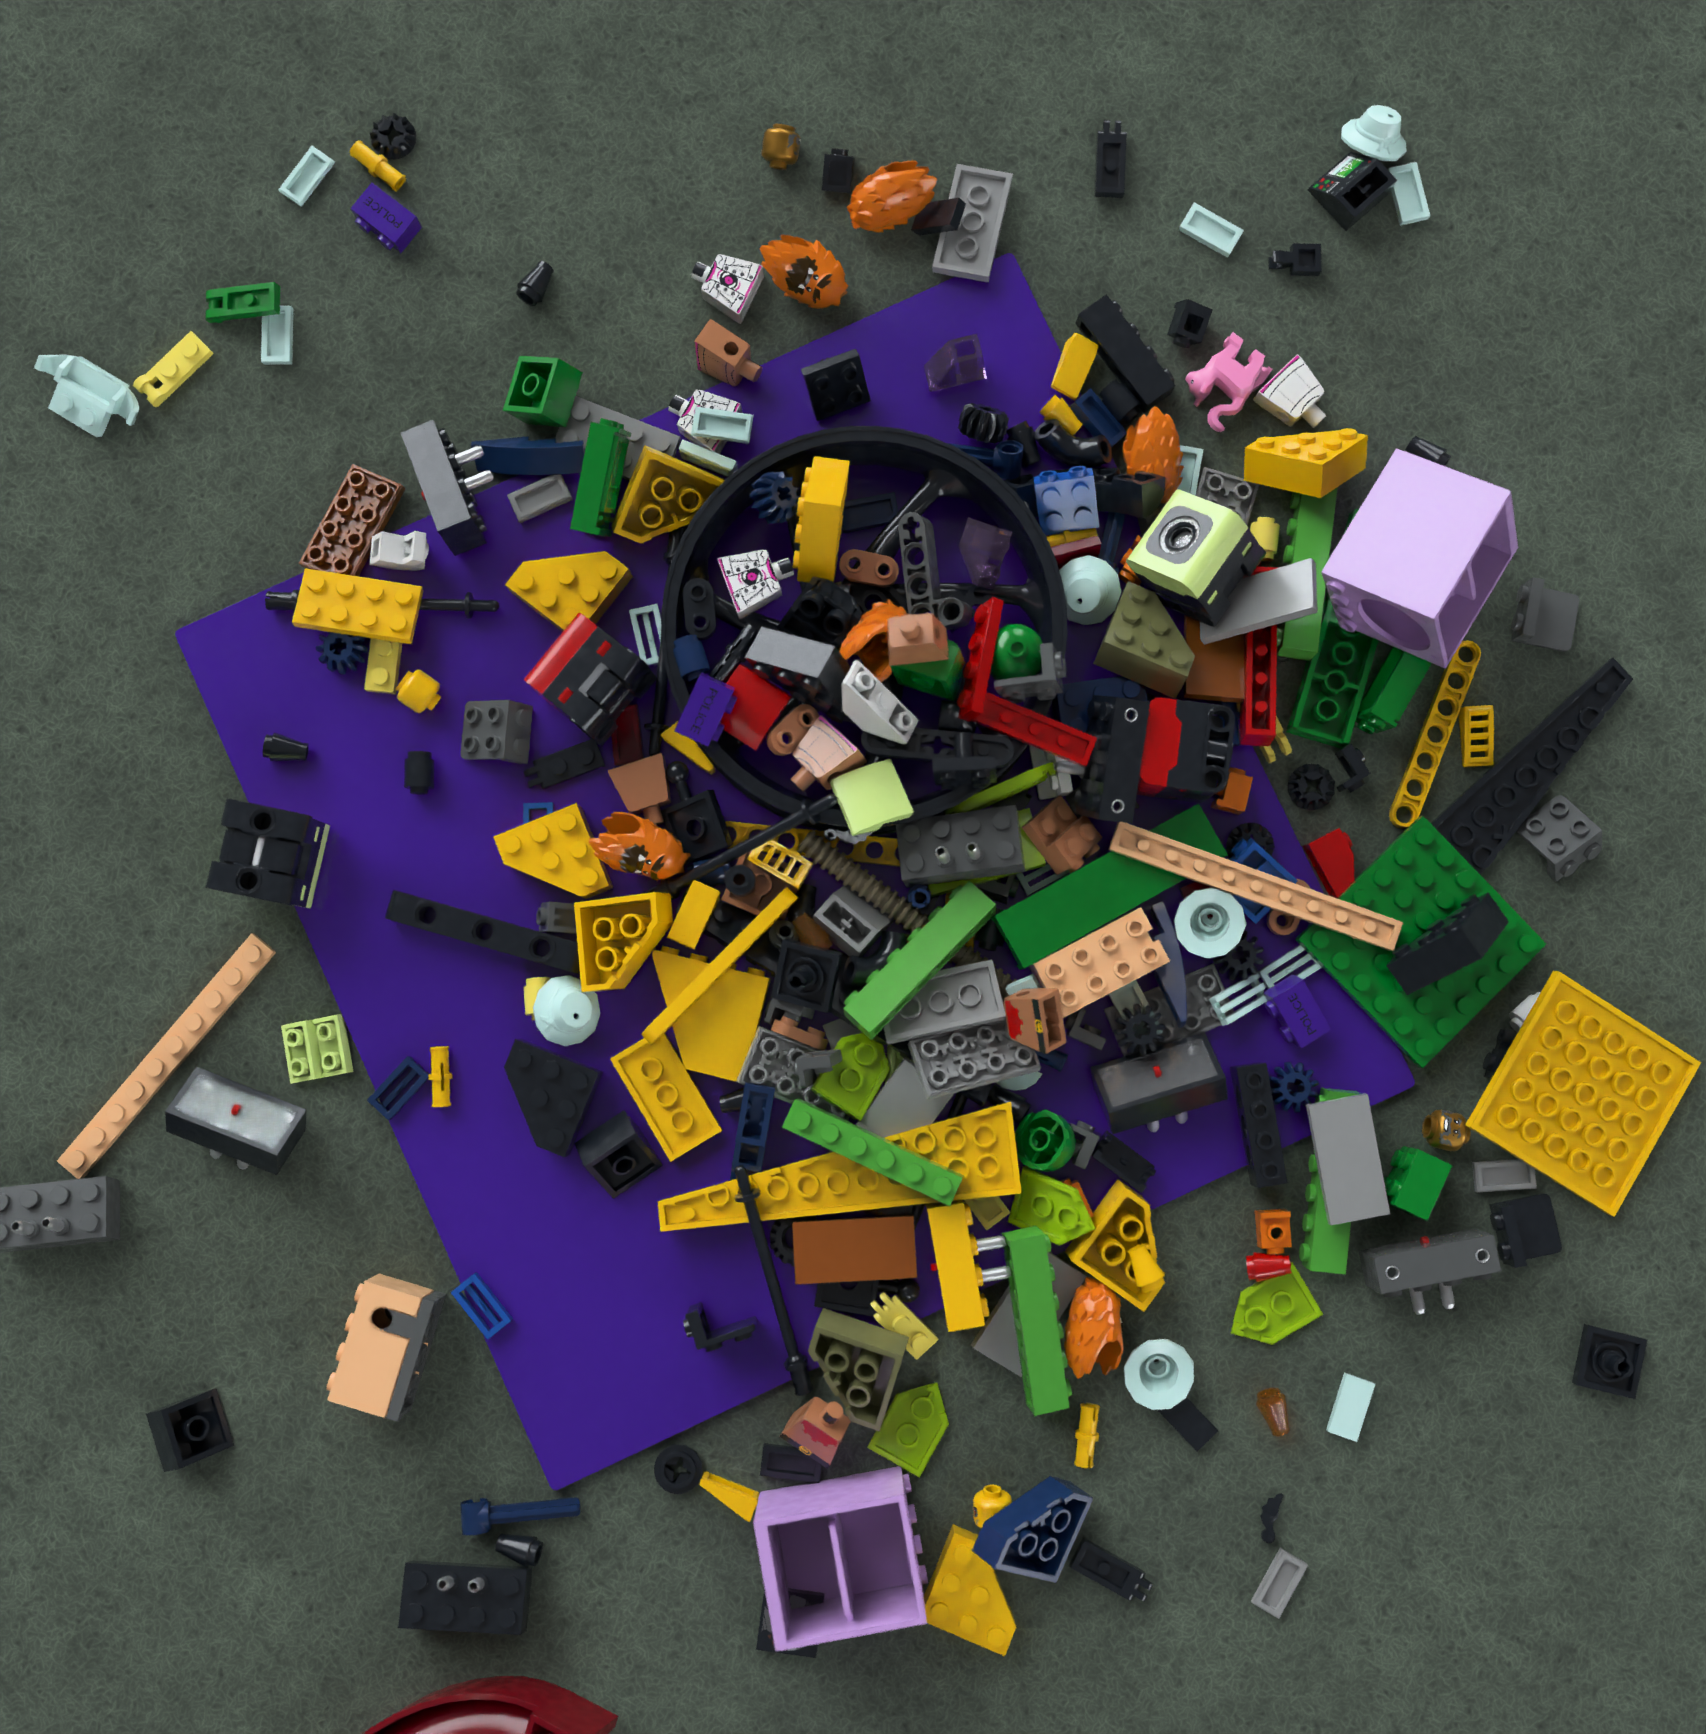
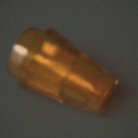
[791,912,833,949]
[1256,1387,1290,1436]

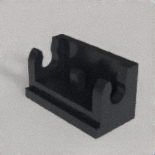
[1091,1130,1156,1193]

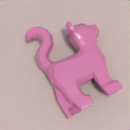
[1185,332,1273,432]

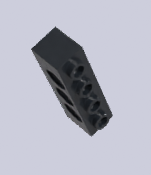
[1230,1062,1288,1188]

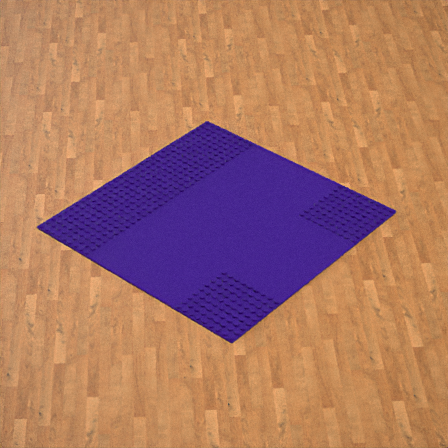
[175,253,1415,1490]

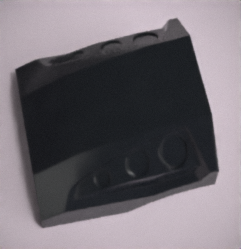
[776,576,862,648]

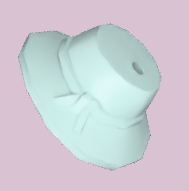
[1341,105,1406,161]
[1059,555,1121,625]
[1174,887,1247,959]
[533,975,600,1046]
[1124,1339,1194,1410]

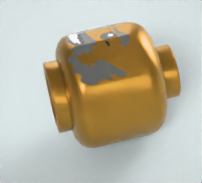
[761,124,801,170]
[1422,1110,1471,1151]

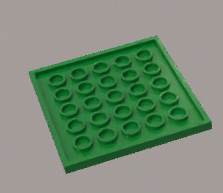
[1295,816,1547,1068]

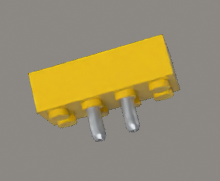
[926,1200,1011,1332]

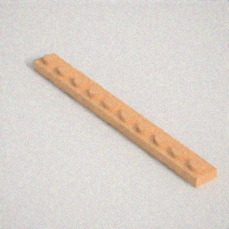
[1108,822,1403,951]
[57,933,276,1179]

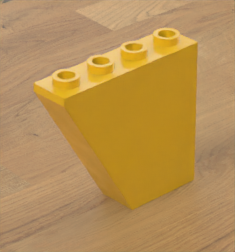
[652,946,771,1082]

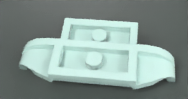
[34,355,139,437]

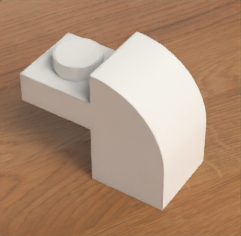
[369,531,429,571]

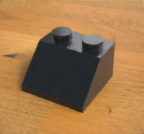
[574,1110,663,1199]
[146,1388,234,1472]

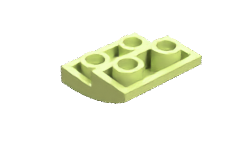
[829,759,914,836]
[281,1014,354,1084]

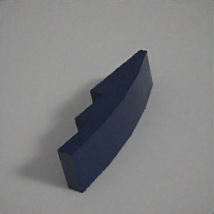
[471,436,585,475]
[1150,901,1187,1029]
[730,1082,775,1181]

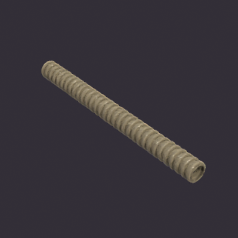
[798,830,1017,1002]

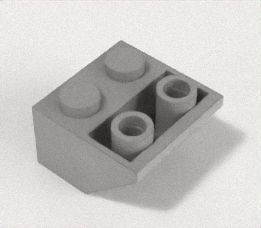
[812,884,895,957]

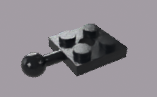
[661,761,733,866]
[814,1278,920,1316]

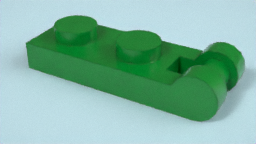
[206,282,280,323]

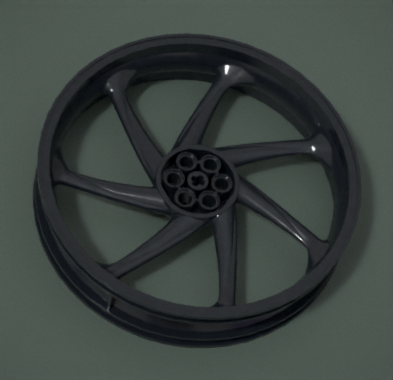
[661,426,1067,835]

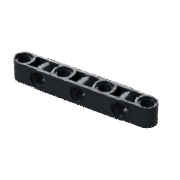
[385,890,580,974]

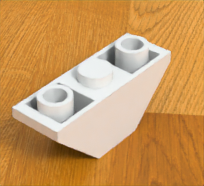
[842,660,919,744]

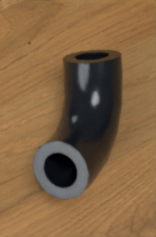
[1034,419,1112,467]
[844,931,909,987]

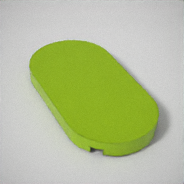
[944,762,1057,815]

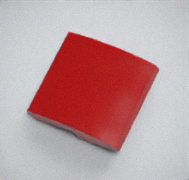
[719,663,792,751]

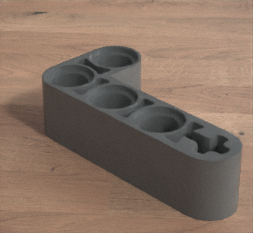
[898,512,972,630]

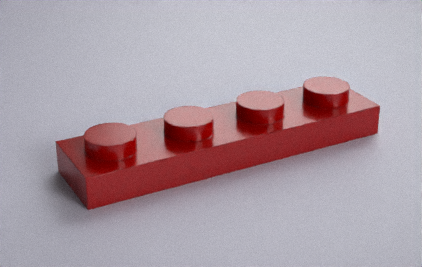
[957,597,1004,721]
[971,692,1097,767]

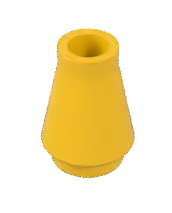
[1039,395,1083,435]
[1128,1244,1165,1293]

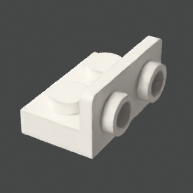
[1029,745,1073,800]

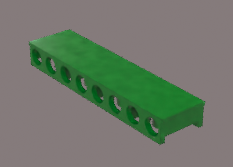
[1286,508,1379,749]
[991,803,1228,970]

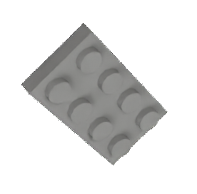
[932,164,1013,283]
[555,396,681,481]
[884,959,1006,1045]

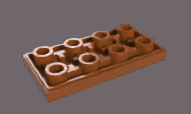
[299,464,405,576]
[1184,615,1245,703]
[792,1215,917,1284]

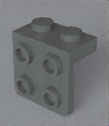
[1511,577,1580,652]
[994,643,1067,703]
[461,700,533,764]
[1517,795,1602,882]

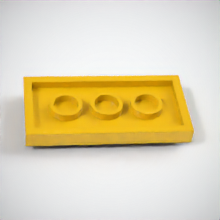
[292,568,423,644]
[610,1033,723,1162]

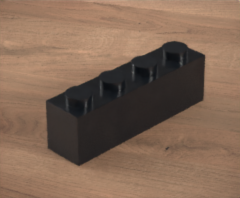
[1076,294,1175,414]

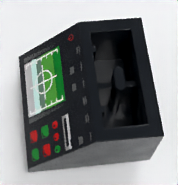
[1308,152,1397,231]

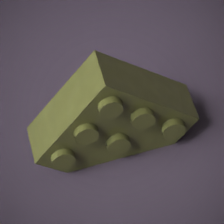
[1093,581,1195,699]
[808,1308,909,1431]

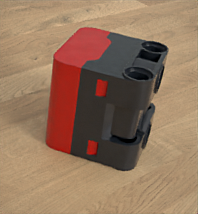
[523,612,657,747]
[1137,697,1235,803]

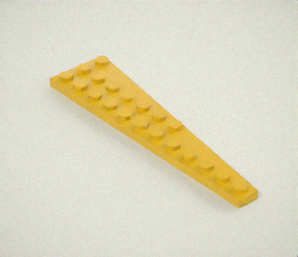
[658,1102,1022,1232]

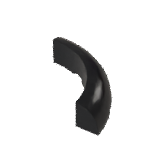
[1004,468,1166,519]

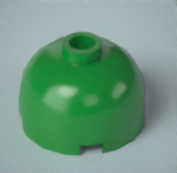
[990,624,1043,681]
[1015,1110,1076,1172]

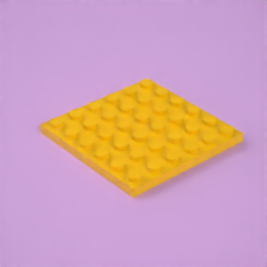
[1465,971,1701,1217]

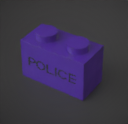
[350,182,422,253]
[674,673,738,747]
[1263,974,1331,1048]

